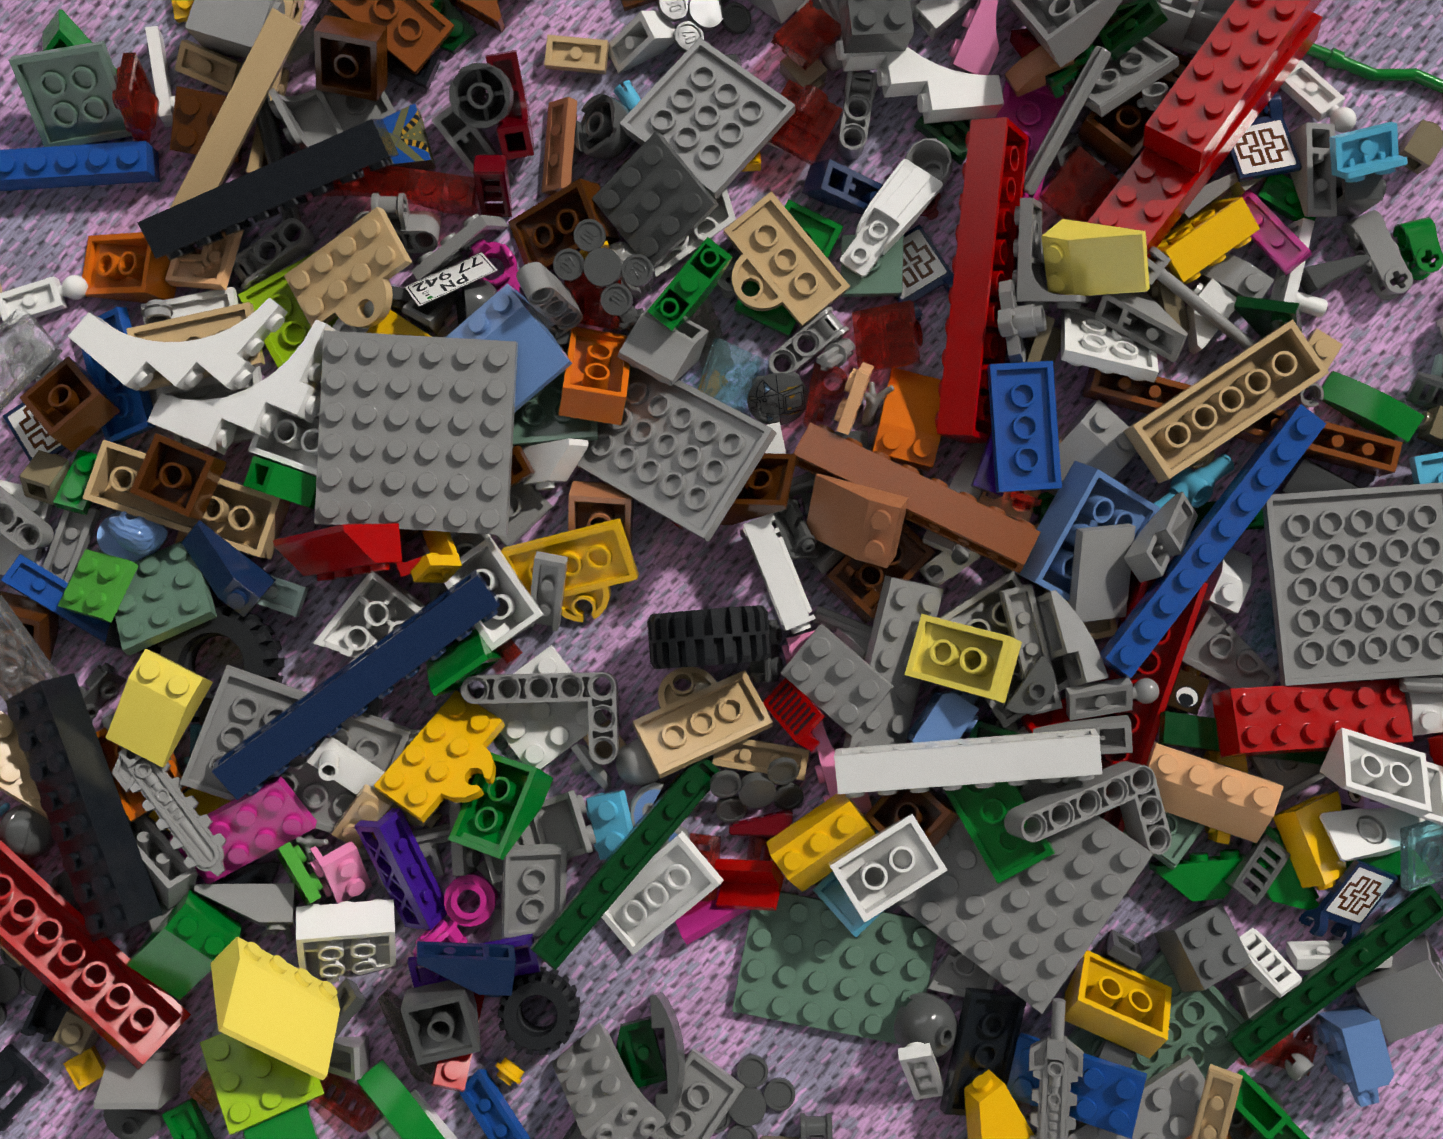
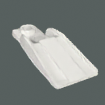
[840,159,943,277]
[1319,807,1443,862]

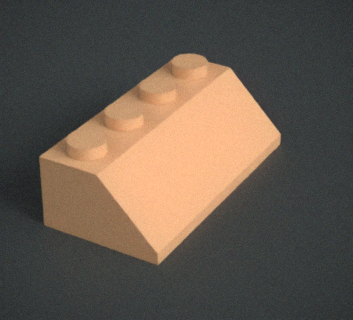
[1146,741,1284,843]

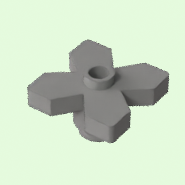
[997,280,1047,363]

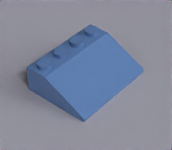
[446,283,572,413]
[1014,461,1161,602]

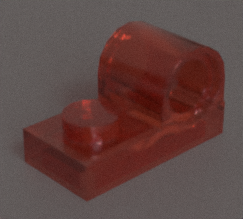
[803,362,848,428]

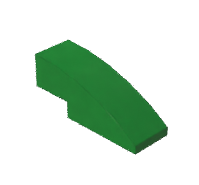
[1321,371,1425,444]
[357,1059,444,1139]
[1235,1069,1310,1139]

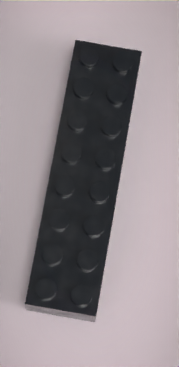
[137,119,399,261]
[5,673,163,942]

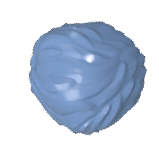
[107,511,168,555]

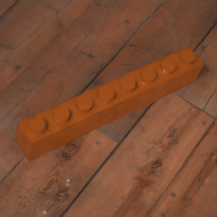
[793,422,1041,574]

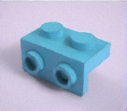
[1329,122,1408,182]
[586,790,633,860]

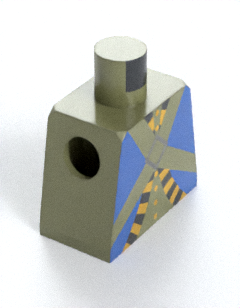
[382,104,436,174]

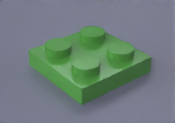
[58,549,139,623]
[274,842,323,905]

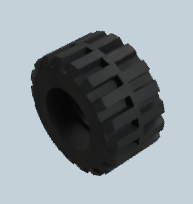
[497,967,581,1055]

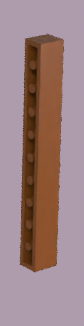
[1082,367,1403,477]

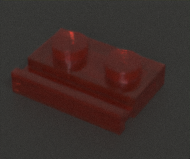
[771,0,842,71]

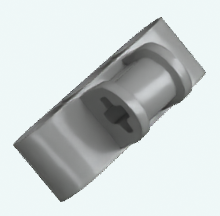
[351,193,441,253]

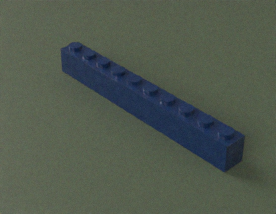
[212,569,501,800]

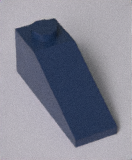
[802,159,883,215]
[182,520,276,617]
[417,941,516,997]

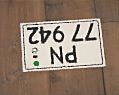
[405,252,498,306]

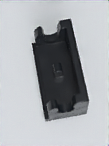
[20,984,71,1042]

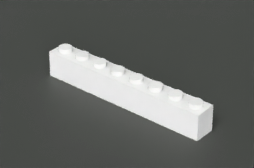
[834,728,1102,798]

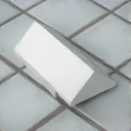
[423,532,544,651]
[1320,728,1443,826]

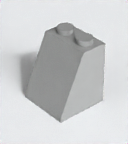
[185,0,285,58]
[1353,934,1443,1043]

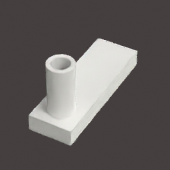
[145,26,175,127]
[1270,218,1328,318]
[307,736,394,811]

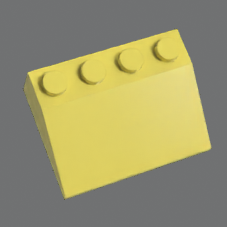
[211,937,340,1081]

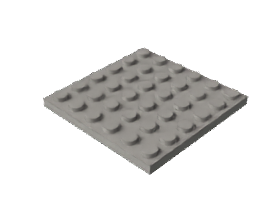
[314,330,518,535]
[1262,482,1443,686]
[896,779,1154,1014]

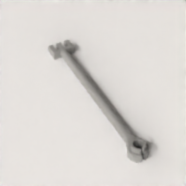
[1148,246,1324,407]

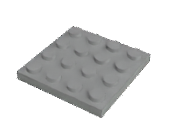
[620,37,795,200]

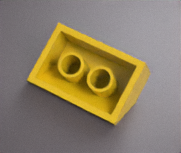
[1149,197,1260,284]
[766,793,877,892]
[1064,950,1172,1059]

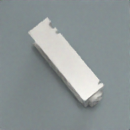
[743,513,816,634]

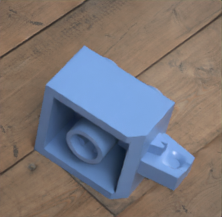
[907,689,979,743]
[1317,1005,1394,1107]

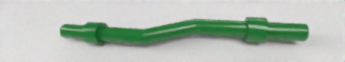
[1306,43,1443,97]

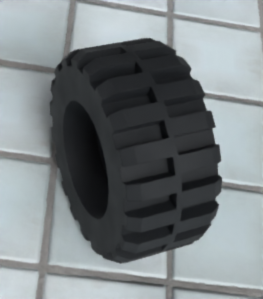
[647,605,771,669]
[157,606,285,725]

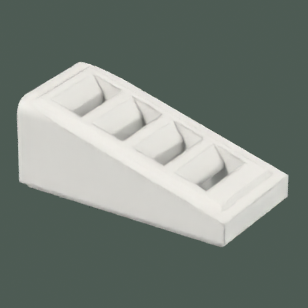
[1239,928,1302,998]

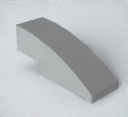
[1124,492,1198,582]
[1036,590,1109,687]
[1033,715,1133,754]

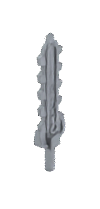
[101,715,227,876]
[1029,998,1084,1139]

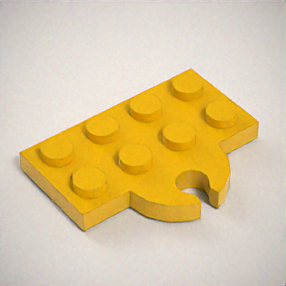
[501,518,639,622]
[373,690,505,823]

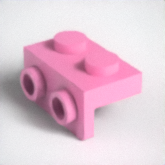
[309,840,372,904]

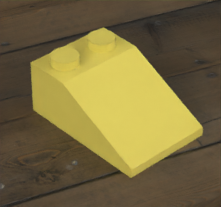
[1041,219,1150,296]
[904,614,1022,704]
[106,649,213,768]

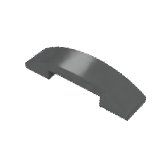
[650,992,685,1128]

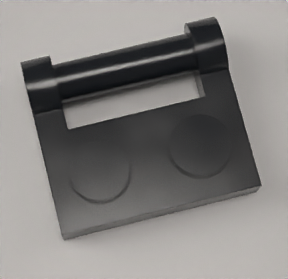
[0,1044,49,1131]

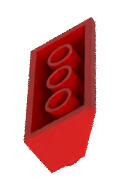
[273,523,402,581]

